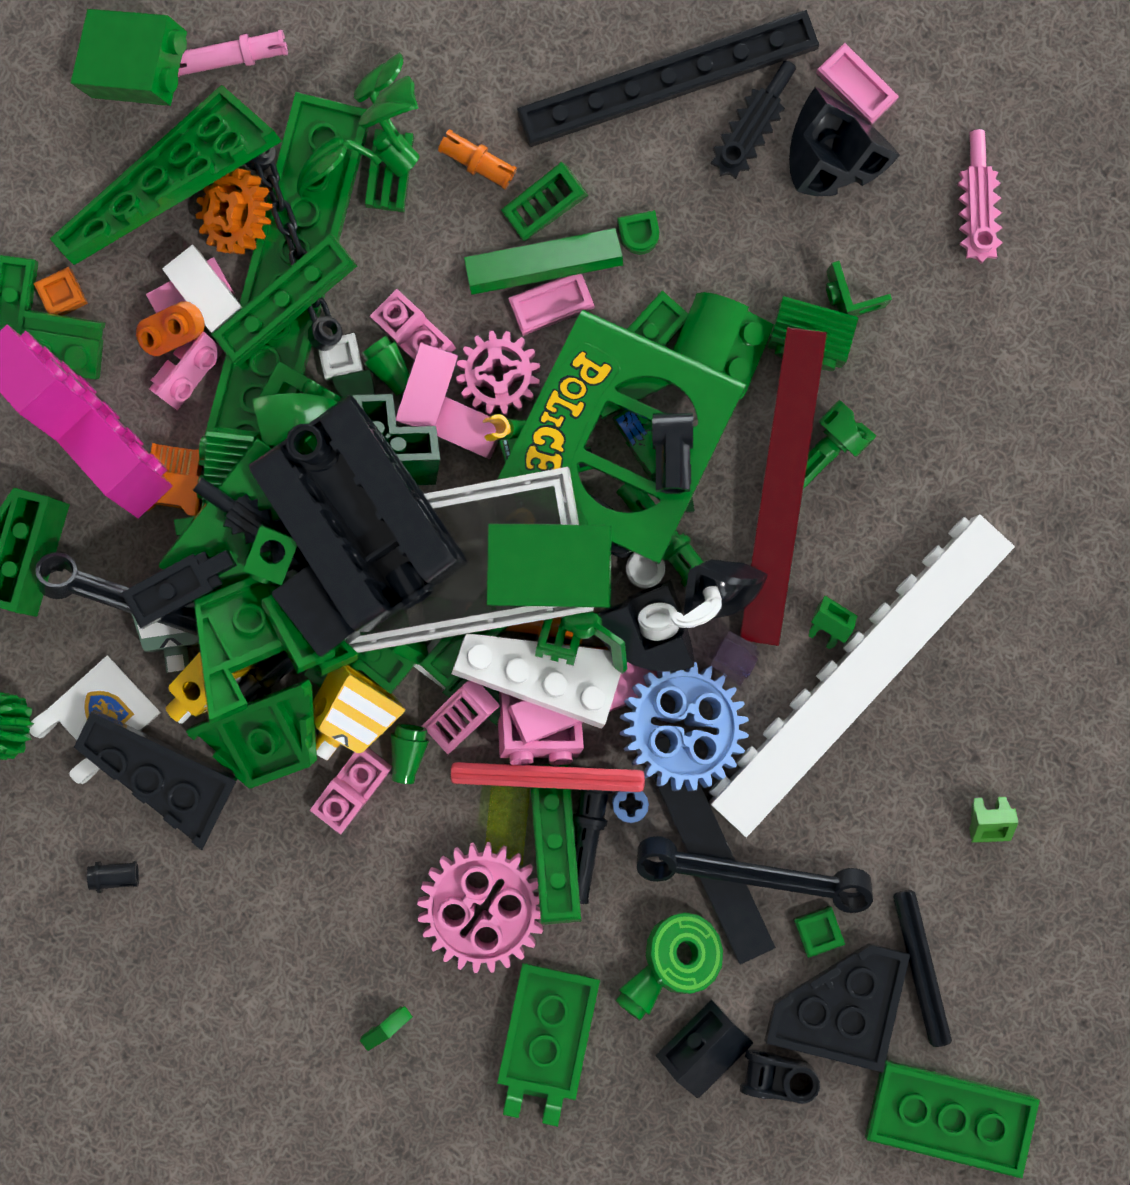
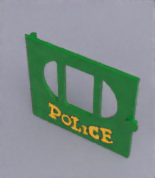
[497,310,747,564]

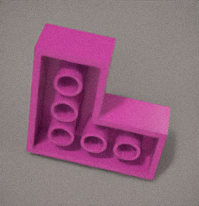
[0,325,173,519]

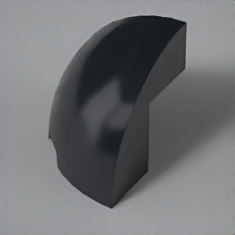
[789,87,900,196]
[598,579,694,672]

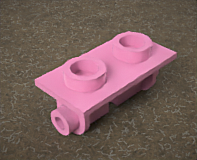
[149,332,224,411]

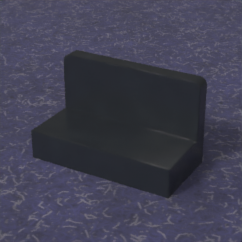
[272,565,360,657]
[655,999,753,1098]

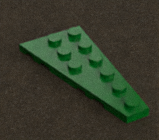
[50,85,282,265]

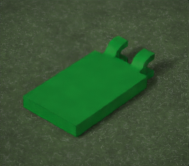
[497,963,600,1127]

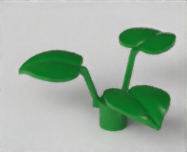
[297,52,419,198]

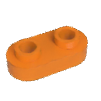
[136,301,205,356]

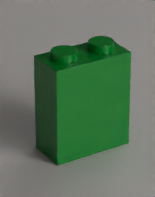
[71,9,187,106]

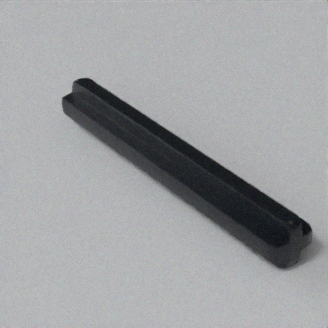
[893,890,952,1047]

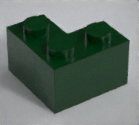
[353,394,440,485]

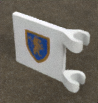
[30,655,161,784]

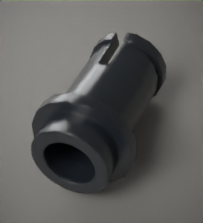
[87,861,139,893]

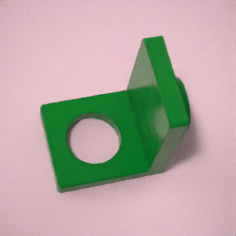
[826,261,892,316]
[243,525,297,585]

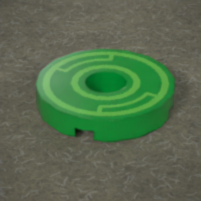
[645,913,723,994]

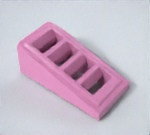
[422,680,500,754]

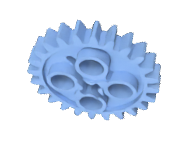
[620,662,749,791]

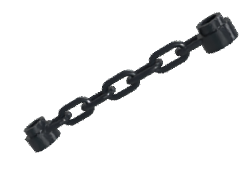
[245,147,343,351]

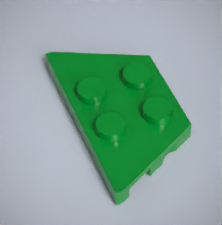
[186,679,317,789]

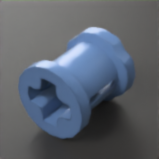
[612,791,649,823]

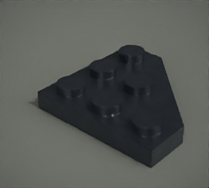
[764,943,910,1072]

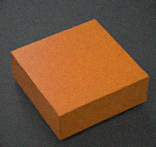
[34,267,88,316]

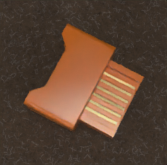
[147,443,203,516]

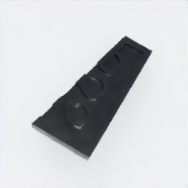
[74,710,237,850]

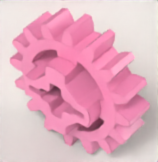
[456,331,540,417]

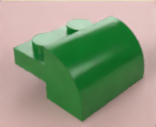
[673,292,774,396]

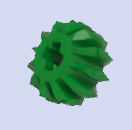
[0,692,34,760]

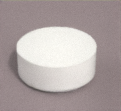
[626,553,665,588]
[638,603,679,641]

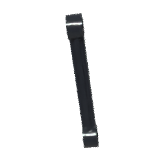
[35,552,198,636]
[637,836,873,913]

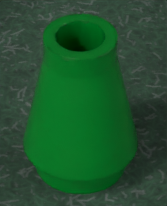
[361,336,410,396]
[391,724,430,784]
[615,965,663,1021]

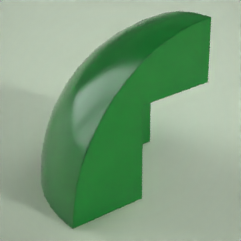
[252,393,338,455]

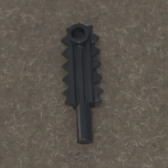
[710,60,796,179]
[193,477,309,573]

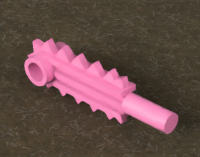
[958,129,1003,264]

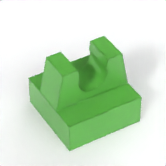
[969,797,1018,843]

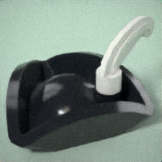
[671,559,768,628]

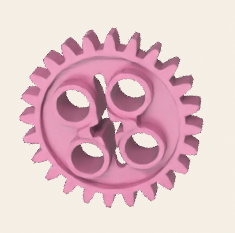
[417,842,543,973]

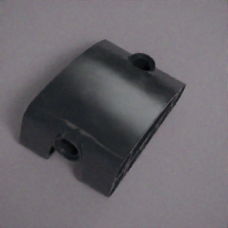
[249,395,468,632]

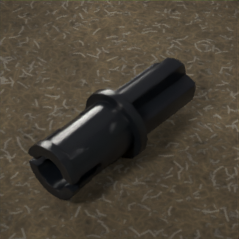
[238,651,294,703]

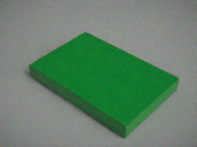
[487,524,612,608]

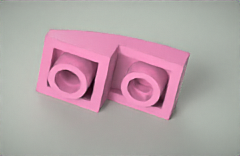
[370,289,456,361]
[396,342,458,427]
[435,396,499,459]
[310,748,392,835]

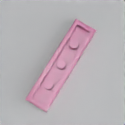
[508,662,658,745]

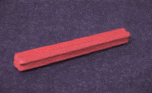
[451,762,645,792]

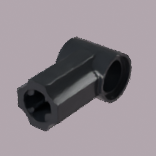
[652,413,693,494]

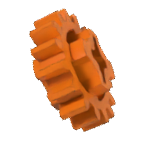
[195,168,273,255]

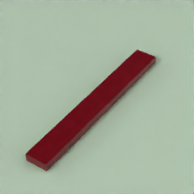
[740,327,827,646]

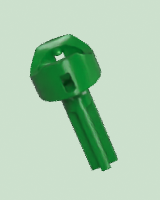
[803,400,877,489]

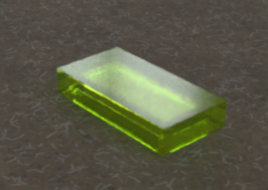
[485,785,531,866]

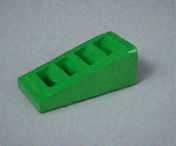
[501,162,588,241]

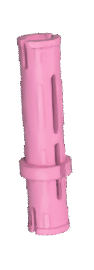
[178,30,288,77]

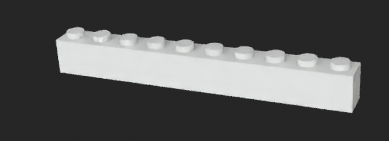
[709,514,1015,838]

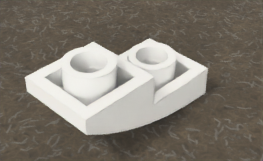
[162,244,242,333]

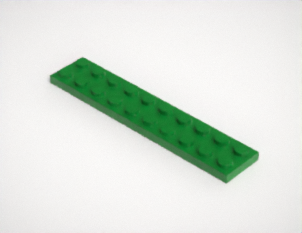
[199,92,369,467]

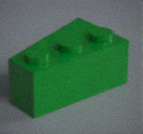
[0,487,70,617]

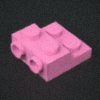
[498,692,584,765]

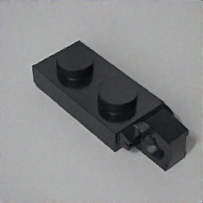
[122,550,237,629]

